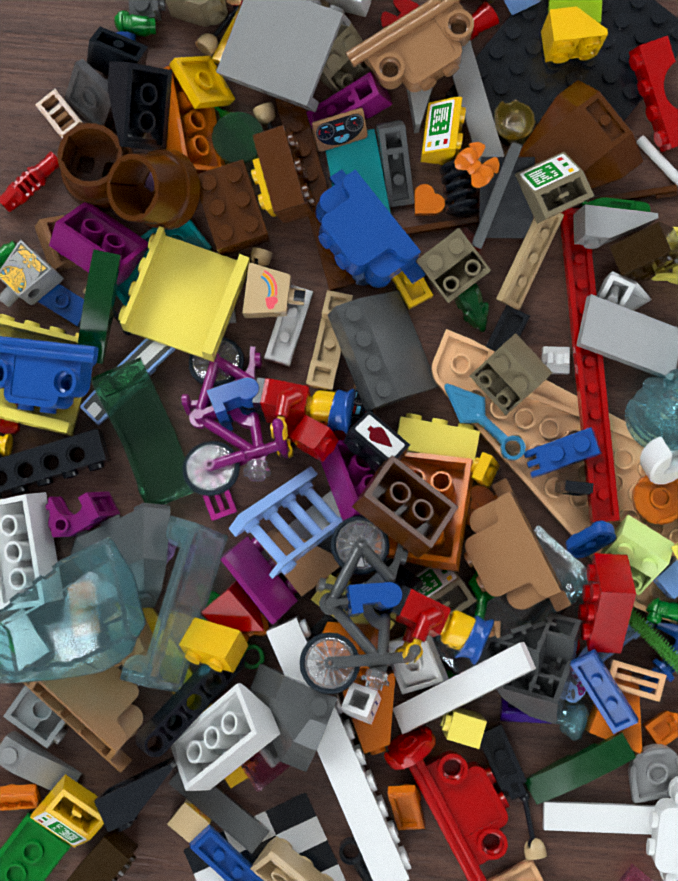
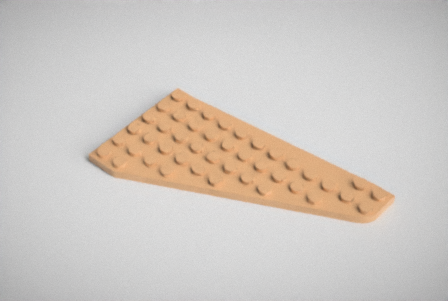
[431,329,678,624]

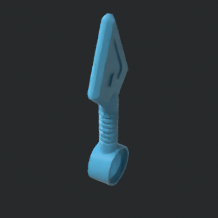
[444,383,526,461]

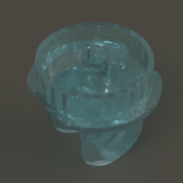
[625,369,678,451]

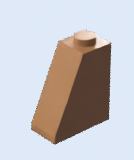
[261,527,344,597]

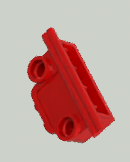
[408,751,510,881]

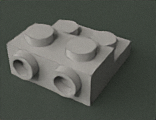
[3,670,68,748]

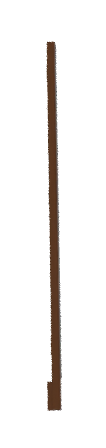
[403,185,678,235]

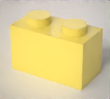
[440,707,487,749]

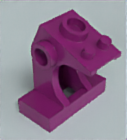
[45,491,121,537]

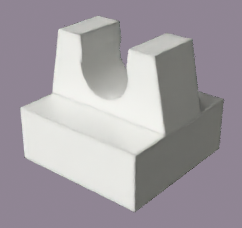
[542,346,570,375]

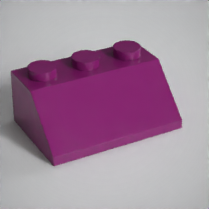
[49,202,148,286]
[320,440,376,527]
[220,535,298,624]

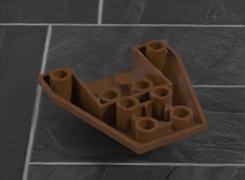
[518,80,643,189]

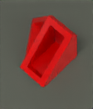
[200,580,264,632]

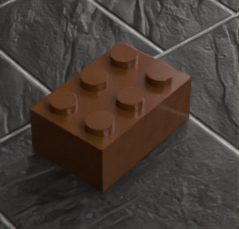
[253,125,316,224]
[198,159,269,256]
[352,455,458,558]

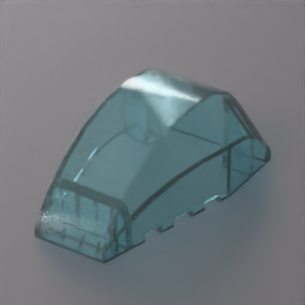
[0,537,146,683]

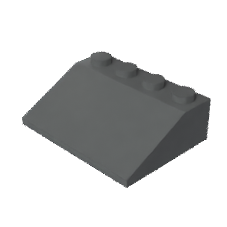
[327,290,438,413]

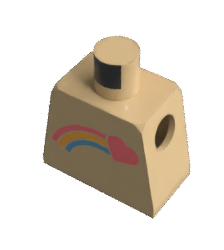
[243,263,306,318]

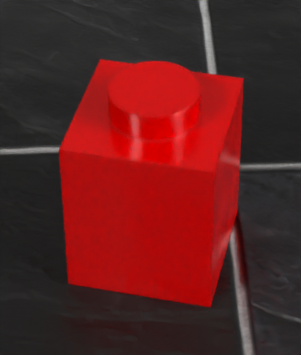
[290,415,339,462]

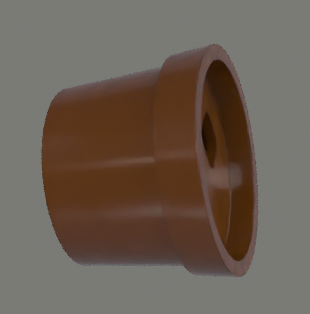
[57,123,135,210]
[107,149,200,230]

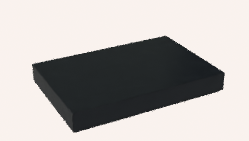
[479,157,535,238]

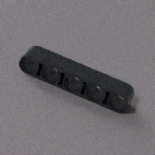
[136,655,245,758]

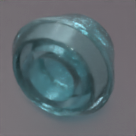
[557,704,589,741]

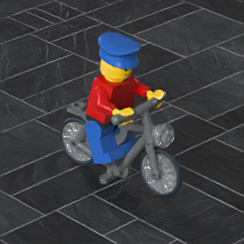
[299,516,494,694]

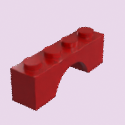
[629,36,678,152]

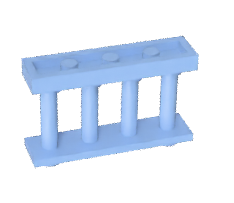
[229,466,349,579]

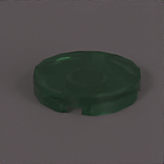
[212,112,263,164]

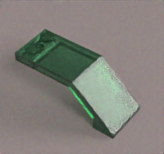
[91,357,197,505]

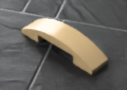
[306,290,353,391]

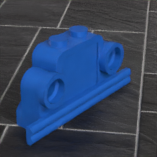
[315,169,425,288]
[0,336,99,414]

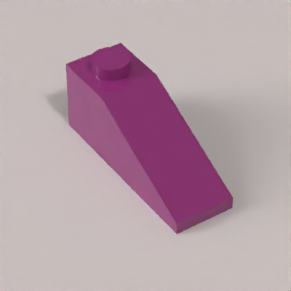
[306,72,393,128]

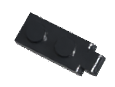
[480,723,527,800]

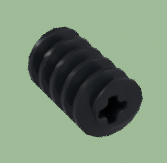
[439,159,479,217]

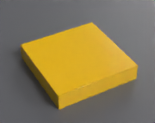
[169,56,235,109]

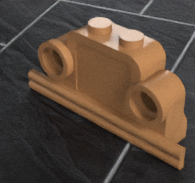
[345,0,474,92]
[463,478,571,612]
[16,649,143,773]

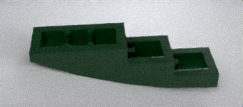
[78,249,122,364]
[525,731,637,805]

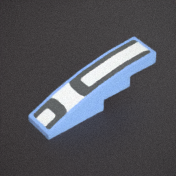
[80,338,175,426]

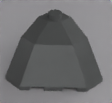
[71,503,170,608]
[476,614,582,724]
[250,663,337,772]

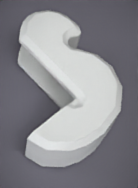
[640,437,678,485]

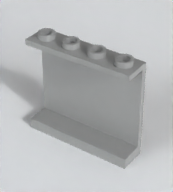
[216,0,351,112]

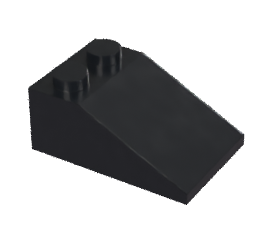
[108,62,172,150]
[94,756,176,832]

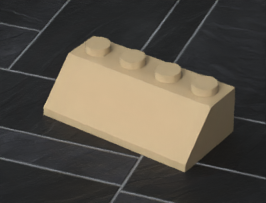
[250,836,334,881]

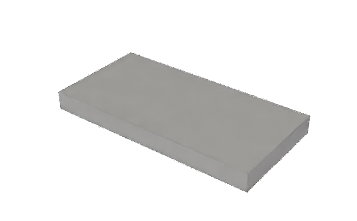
[576,294,678,380]

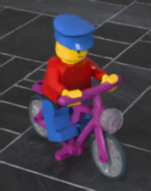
[181,337,356,496]

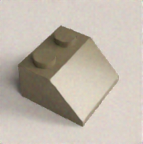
[165,0,228,27]

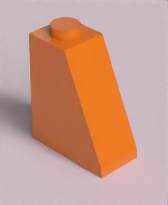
[584,667,642,754]
[342,670,395,755]

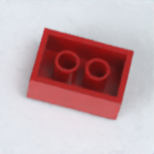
[578,553,636,654]

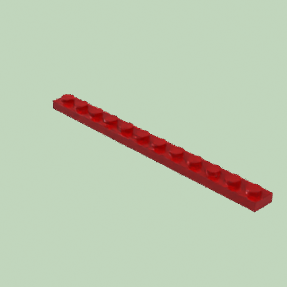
[560,208,620,523]

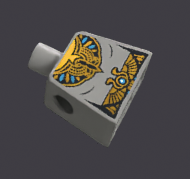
[0,240,64,308]

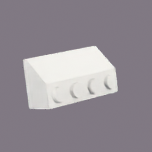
[0,492,63,610]
[171,683,280,791]

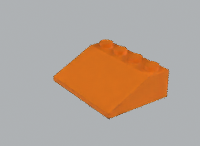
[374,451,473,572]

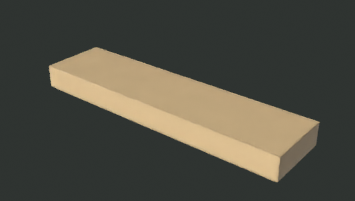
[496,213,564,310]

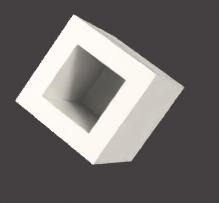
[341,682,381,725]

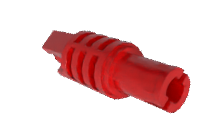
[0,151,60,212]

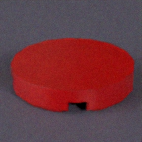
[384,726,436,770]

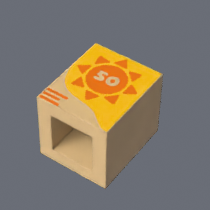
[167,799,212,843]

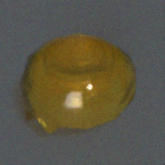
[494,100,535,140]

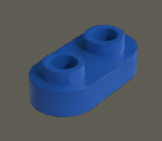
[566,521,616,558]

